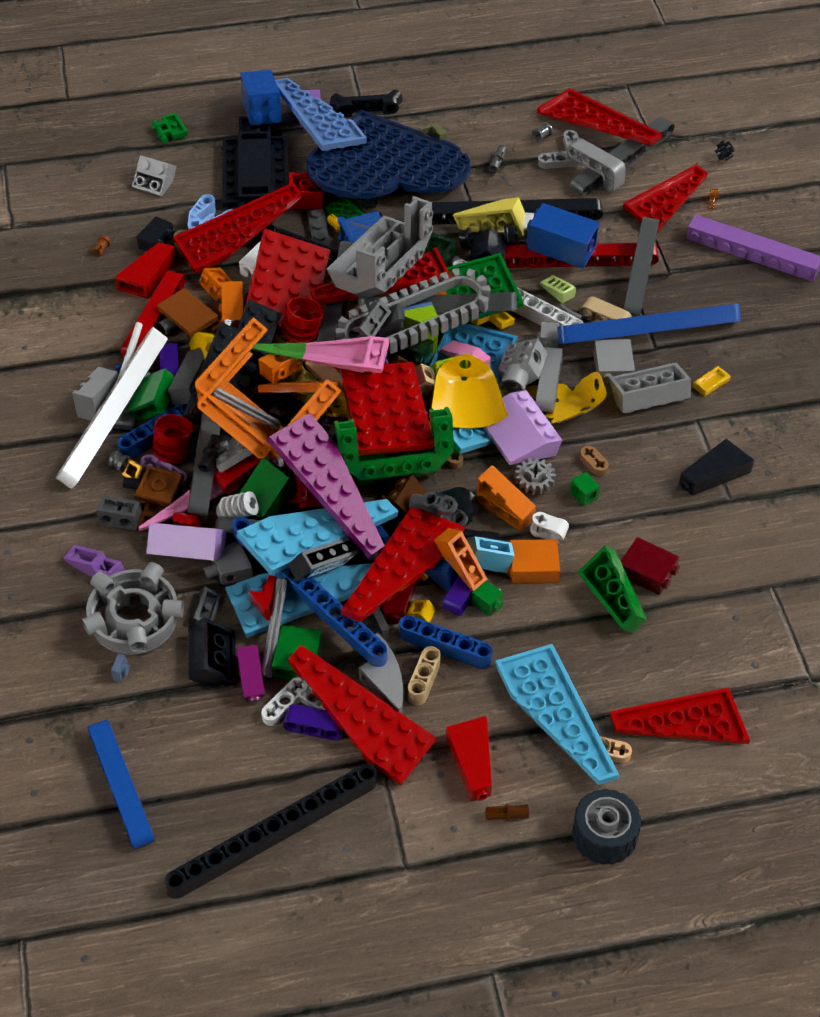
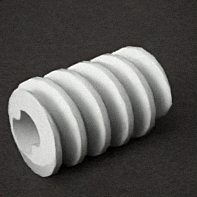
[216,491,259,518]

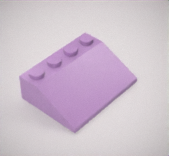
[483,390,562,465]

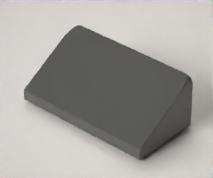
[188,587,222,625]

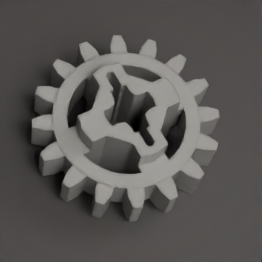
[515,458,556,495]

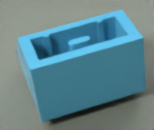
[466,536,514,573]

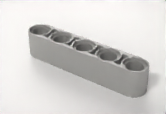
[536,347,563,413]

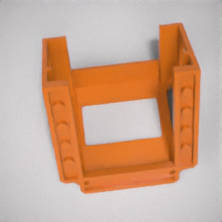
[195,317,341,458]

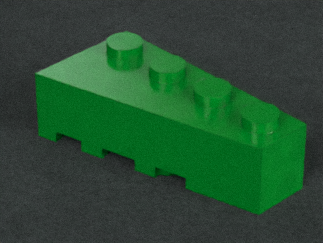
[577,545,647,633]

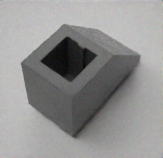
[377,303,405,338]

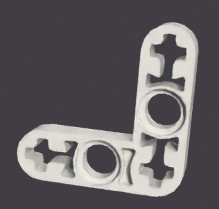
[261,677,325,726]

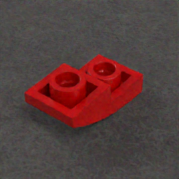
[173,512,203,527]

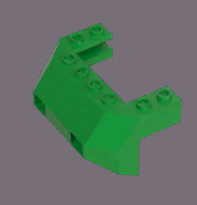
[334,407,454,486]

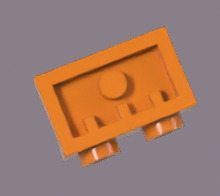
[199,268,232,302]

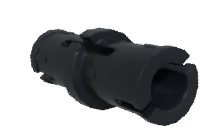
[198,434,222,472]

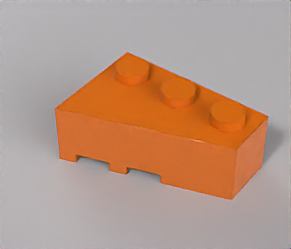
[218,281,245,323]
[477,465,536,532]

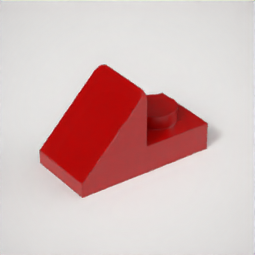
[248,575,277,621]

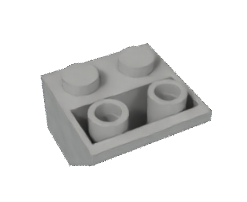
[132,155,177,196]

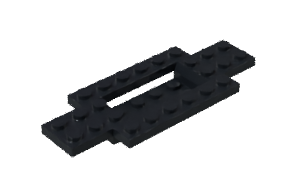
[222,116,288,225]
[183,299,282,468]

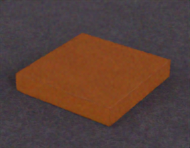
[134,466,184,507]

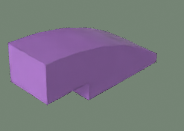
[63,545,125,577]

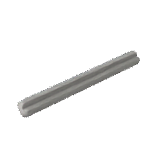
[211,387,282,430]
[261,578,287,678]

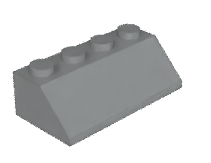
[609,363,691,413]

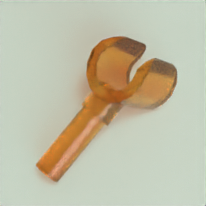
[708,188,719,210]

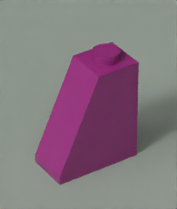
[237,645,265,702]

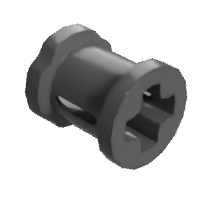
[532,122,553,142]

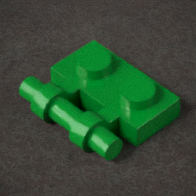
[151,112,188,144]

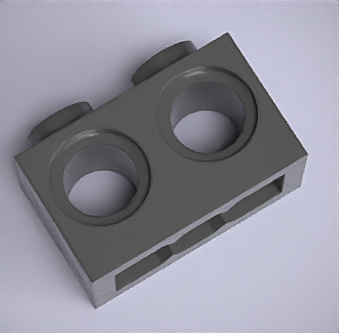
[97,496,141,531]

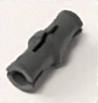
[488,145,508,173]

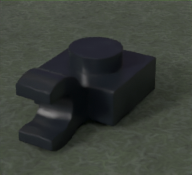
[559,303,588,323]

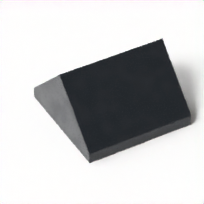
[469,227,506,261]

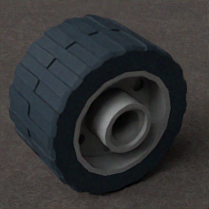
[572,789,641,864]

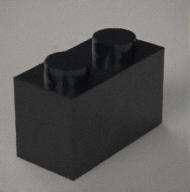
[136,216,174,252]

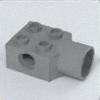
[498,338,548,395]

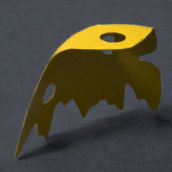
[525,372,607,424]

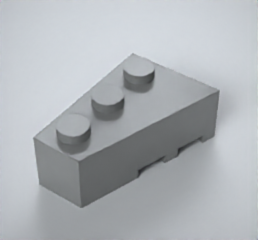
[72,367,119,421]

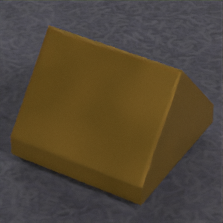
[122,458,146,479]

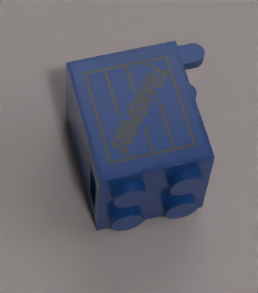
[338,211,381,243]

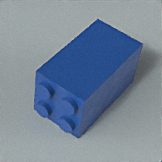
[240,70,282,125]
[526,203,600,269]

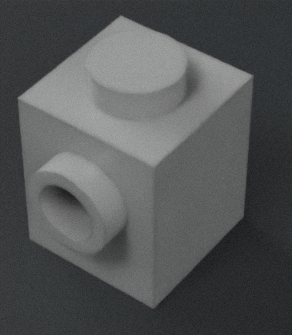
[537,322,559,348]

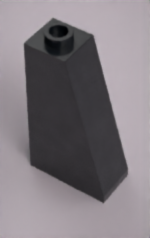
[679,439,754,496]

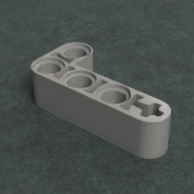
[567,138,626,193]

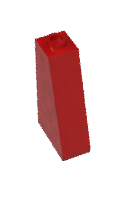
[115,242,176,299]
[446,716,492,802]

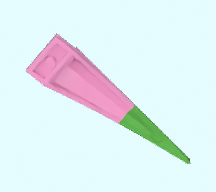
[251,336,389,373]

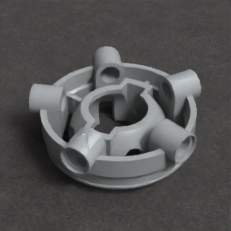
[81,562,184,655]

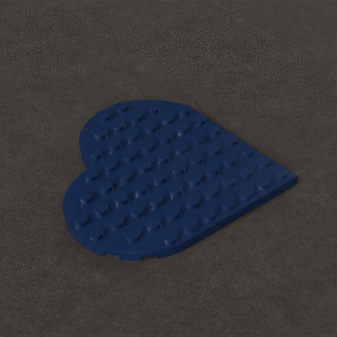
[306,110,471,199]

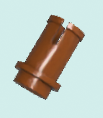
[92,235,111,257]

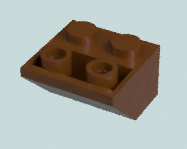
[374,475,426,519]

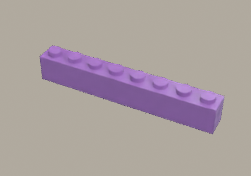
[686,215,820,282]

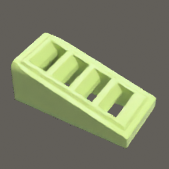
[540,275,576,303]

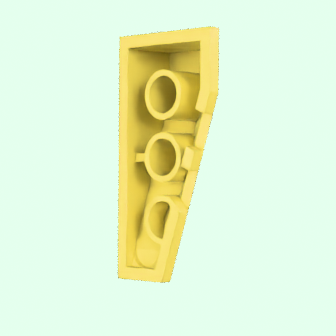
[453,197,525,238]

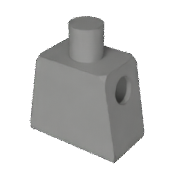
[203,541,253,585]

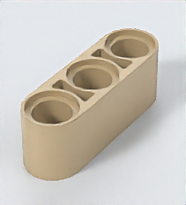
[579,296,632,322]
[408,646,440,706]

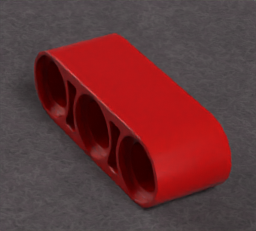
[213,454,268,494]

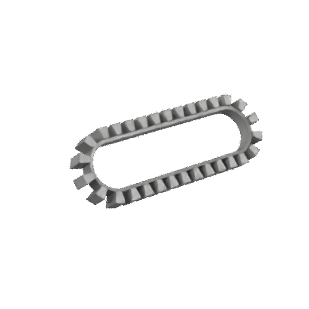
[336,268,490,356]

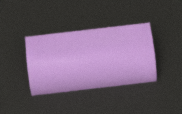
[146,523,227,560]

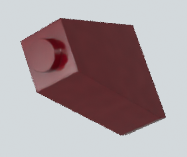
[381,581,417,625]

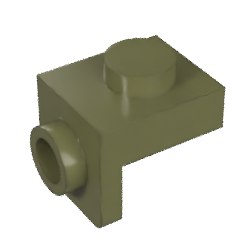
[423,122,447,141]

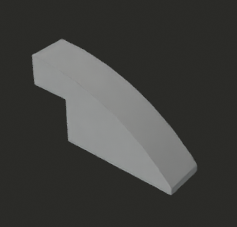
[359,633,403,713]

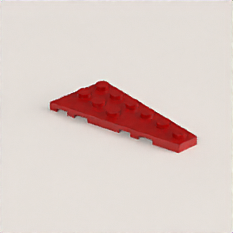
[609,687,750,744]

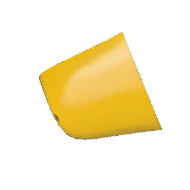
[431,354,508,428]

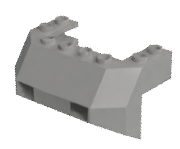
[327,196,433,299]

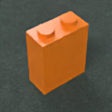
[507,540,560,583]

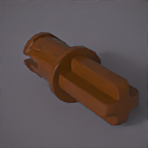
[485,804,529,821]

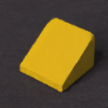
[406,600,435,622]

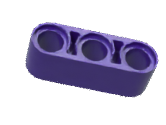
[160,343,180,377]
[442,572,486,616]
[283,704,344,741]

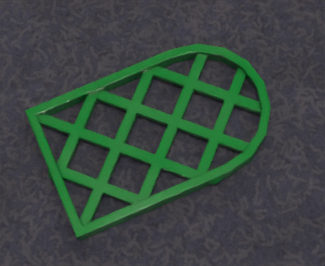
[324,197,364,218]

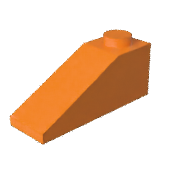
[434,528,487,591]

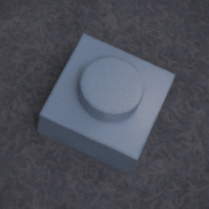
[111,654,130,683]

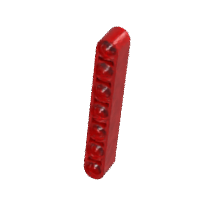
[121,270,186,357]

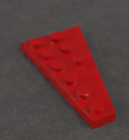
[623,164,708,233]

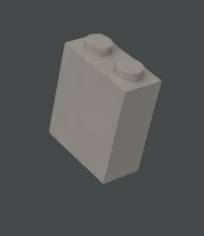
[593,339,635,384]

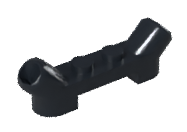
[330,89,403,118]

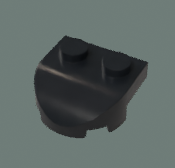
[439,487,480,525]

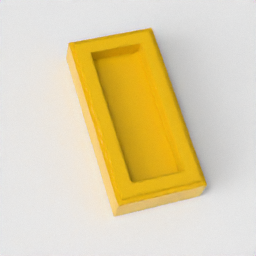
[692,366,731,397]

